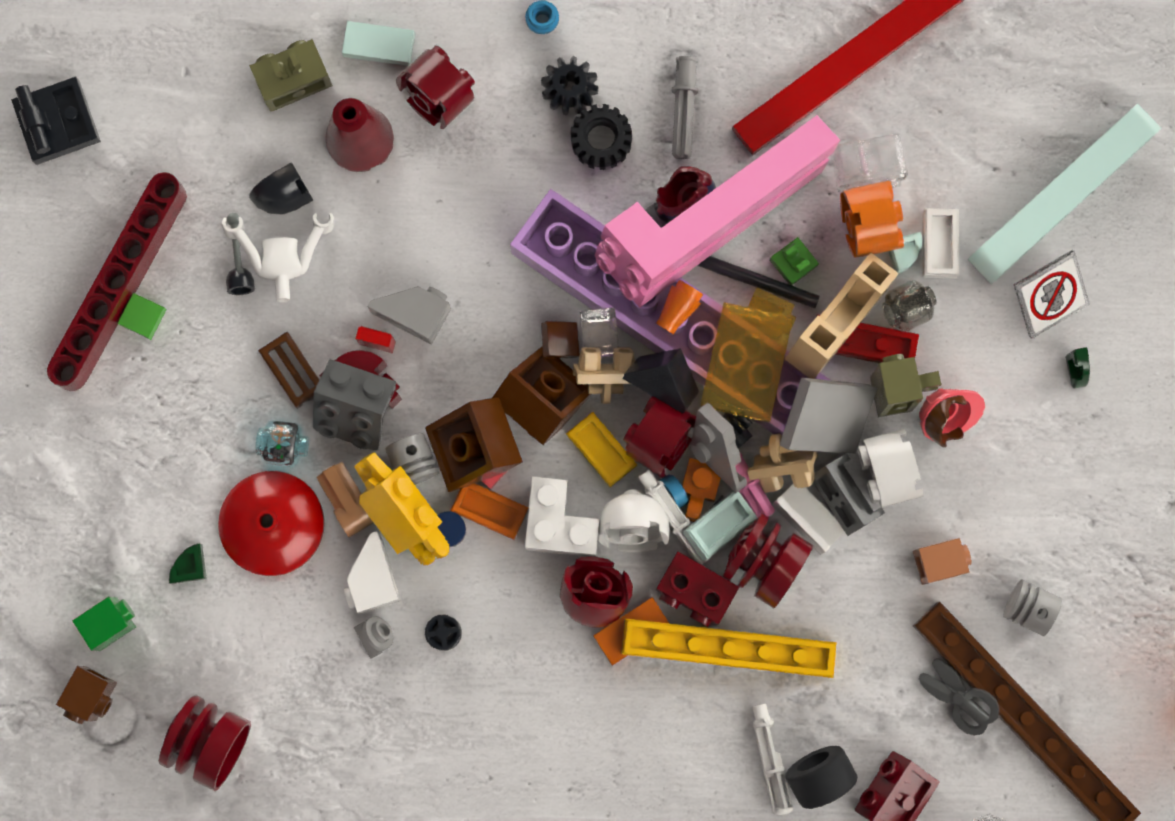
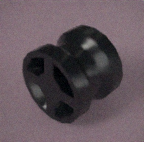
[425,615,462,651]

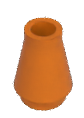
[656,279,703,335]

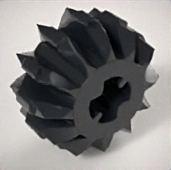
[541,56,599,116]

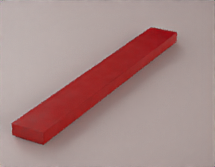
[732,0,964,156]

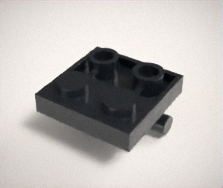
[11,76,101,165]

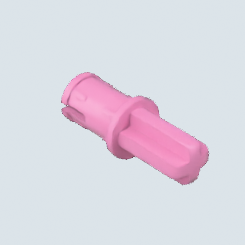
[735,453,775,517]

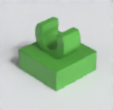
[770,237,819,285]

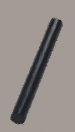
[697,256,820,308]

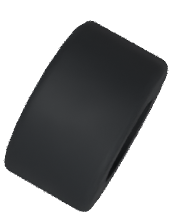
[785,746,858,809]

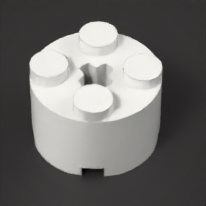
[857,429,923,508]

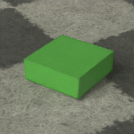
[118,293,167,340]

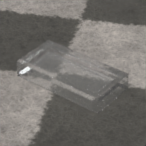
[580,308,619,358]

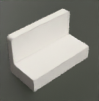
[772,484,845,555]

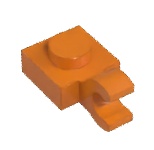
[682,458,721,522]

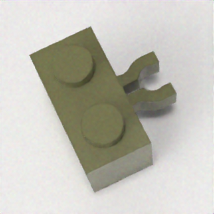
[249,39,333,112]
[870,354,942,418]

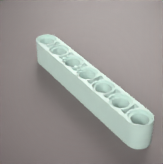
[968,104,1162,284]

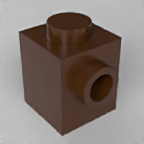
[56,666,117,724]

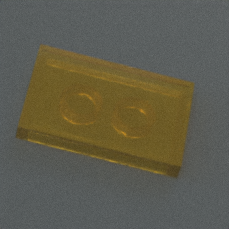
[700,302,793,423]

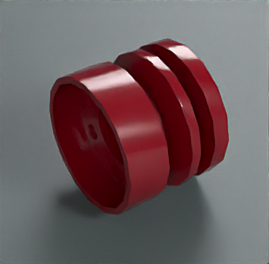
[722,513,813,609]
[158,695,251,791]

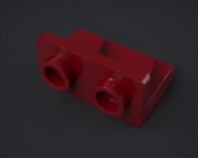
[855,751,940,821]

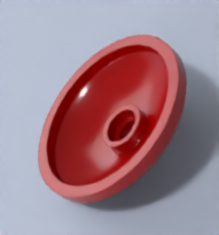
[218,471,324,576]

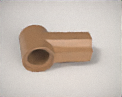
[316,462,374,538]

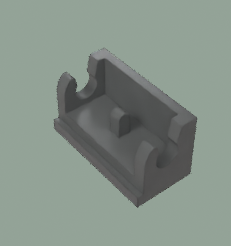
[813,453,885,536]

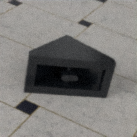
[622,348,699,414]

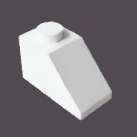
[344,531,401,614]

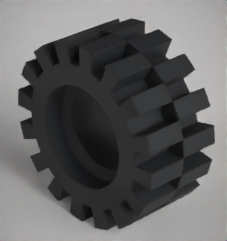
[570,104,632,170]

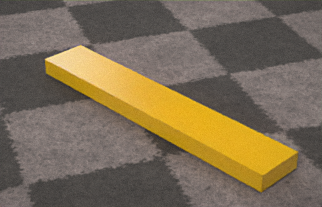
[621,619,837,678]

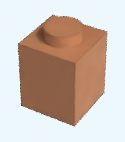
[913,538,972,585]

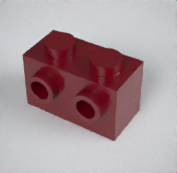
[656,551,740,627]

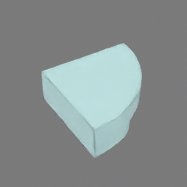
[888,232,922,275]

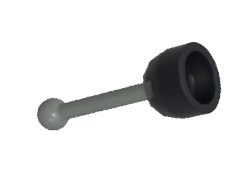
[226,213,255,295]

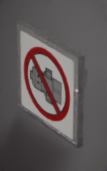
[1013,250,1090,339]

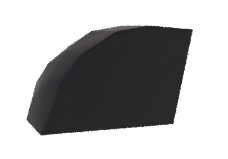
[249,162,313,214]

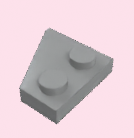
[690,403,747,493]

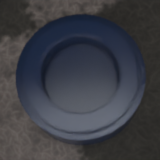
[437,511,466,547]

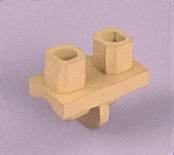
[573,347,635,404]
[747,433,818,493]

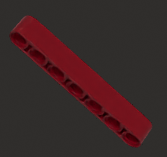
[47,172,187,391]

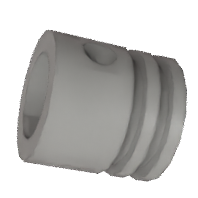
[385,433,439,485]
[1003,579,1062,636]

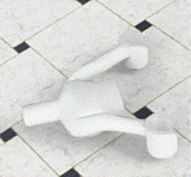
[222,212,334,303]

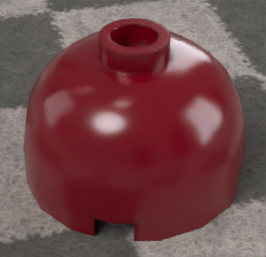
[560,556,633,628]

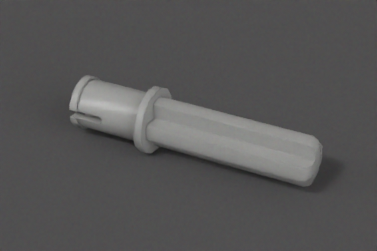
[672,56,699,159]

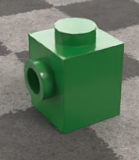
[72,596,136,651]

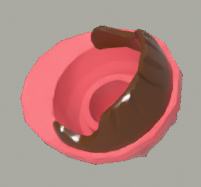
[919,389,985,448]

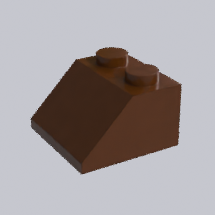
[492,346,592,445]
[425,397,523,492]

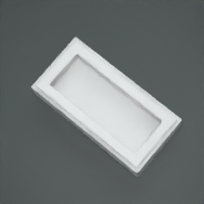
[922,208,959,279]

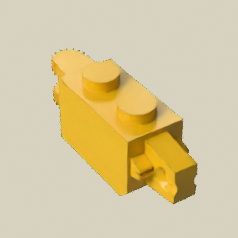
[354,452,450,566]

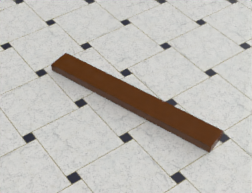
[913,601,1141,821]

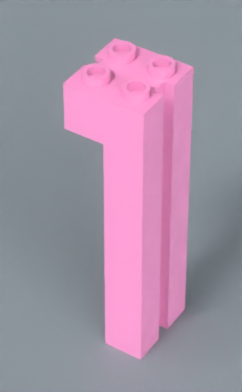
[594,115,840,308]

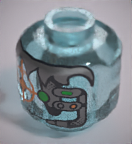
[256,420,309,468]

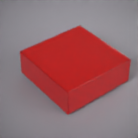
[355,326,396,353]

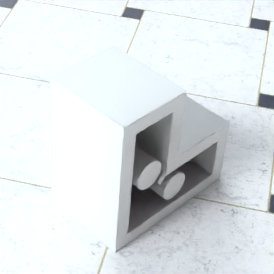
[525,477,600,557]

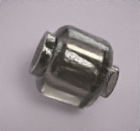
[882,280,937,331]

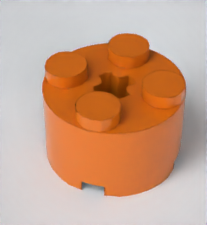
[840,180,904,258]

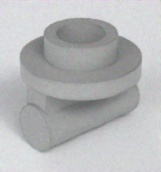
[354,616,393,659]

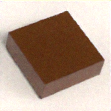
[541,321,580,358]

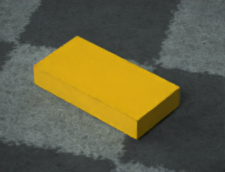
[566,412,637,488]

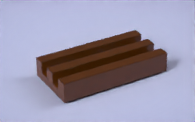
[258,332,320,409]

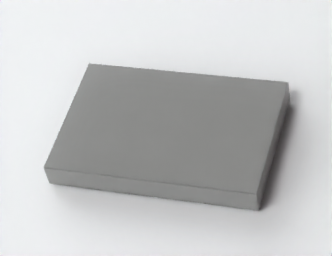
[780,378,877,454]

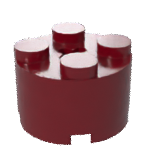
[396,45,475,129]
[623,396,696,478]

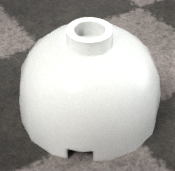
[599,489,669,552]

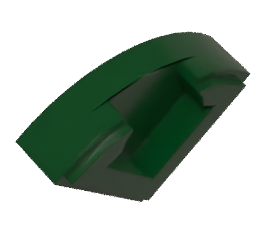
[1065,347,1090,389]
[169,544,207,584]

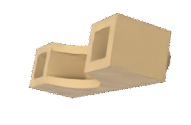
[785,253,899,379]

